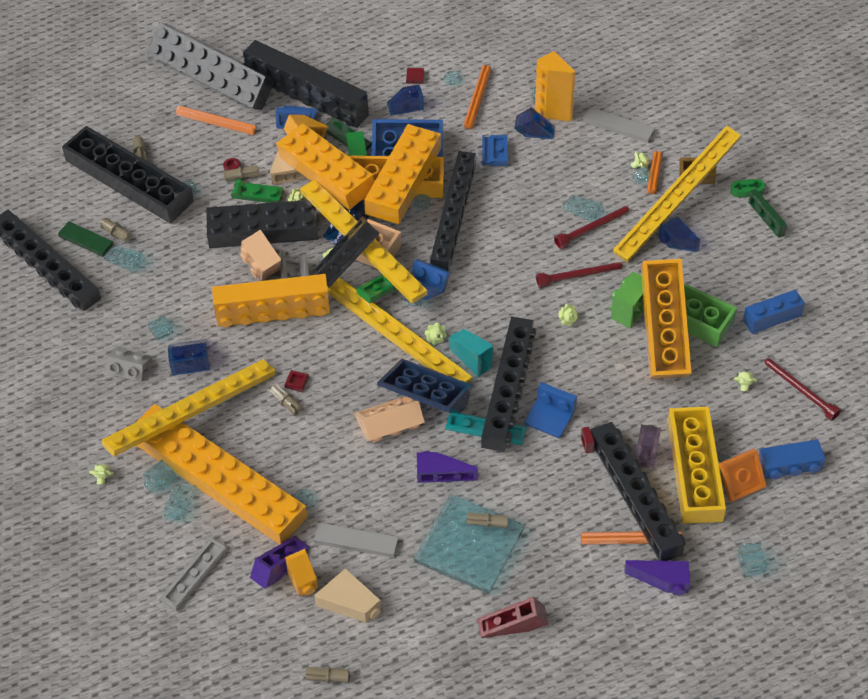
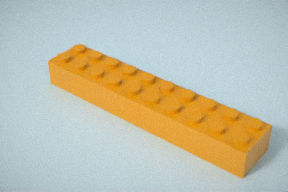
[135,404,308,545]

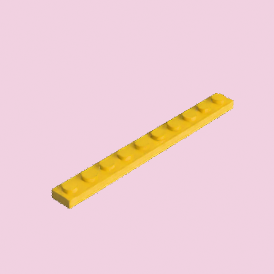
[613,126,741,263]
[300,180,427,304]
[327,277,472,383]
[102,359,275,457]

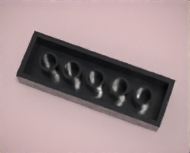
[206,200,318,248]

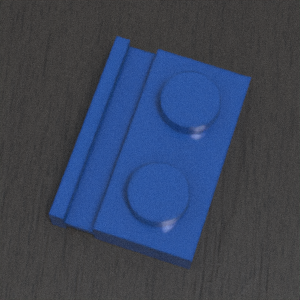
[482,135,508,166]

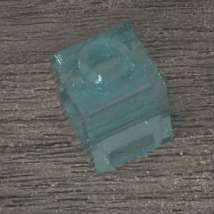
[737,542,768,578]

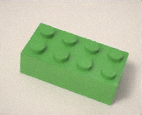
[684,283,737,347]

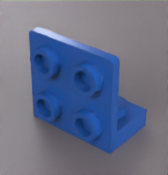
[275,105,317,129]
[411,259,450,300]
[524,382,577,438]

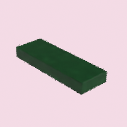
[325,117,372,151]
[748,189,787,238]
[58,221,114,257]

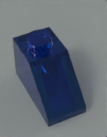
[387,84,424,116]
[514,107,555,140]
[659,216,700,252]

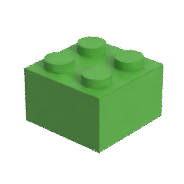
[610,271,644,328]

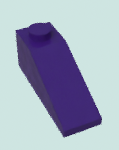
[416,451,478,483]
[250,536,310,589]
[624,560,690,596]

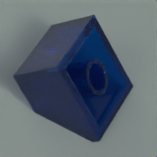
[168,339,210,376]

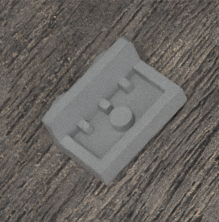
[280,254,310,279]
[106,347,152,382]

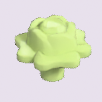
[631,151,650,170]
[288,188,307,201]
[558,304,578,326]
[425,322,447,345]
[734,371,757,391]
[89,464,114,485]

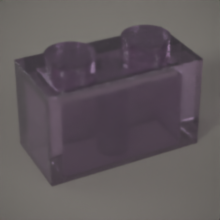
[636,424,661,469]

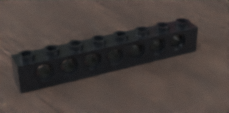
[430,151,476,271]
[0,209,101,311]
[481,316,536,452]
[590,422,686,561]

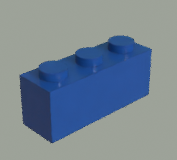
[743,289,805,334]
[759,439,826,479]

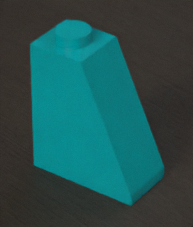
[449,329,493,377]

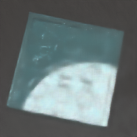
[414,494,525,594]

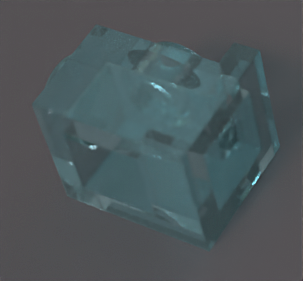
[143,460,177,493]

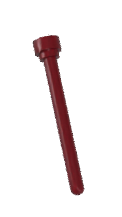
[554,206,629,249]
[536,262,623,288]
[764,358,841,421]

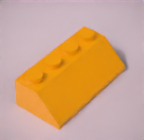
[535,51,576,122]

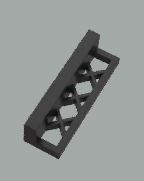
[312,216,380,288]

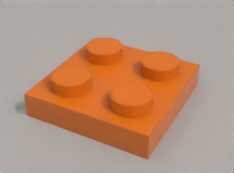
[718,448,767,502]

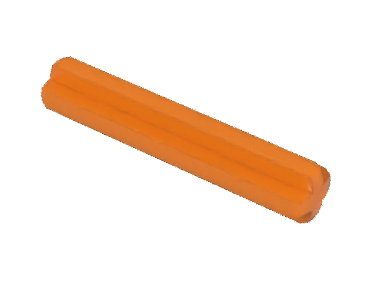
[647,151,663,194]

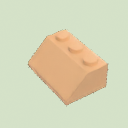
[355,396,425,442]

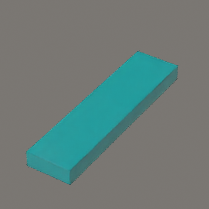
[445,413,527,446]

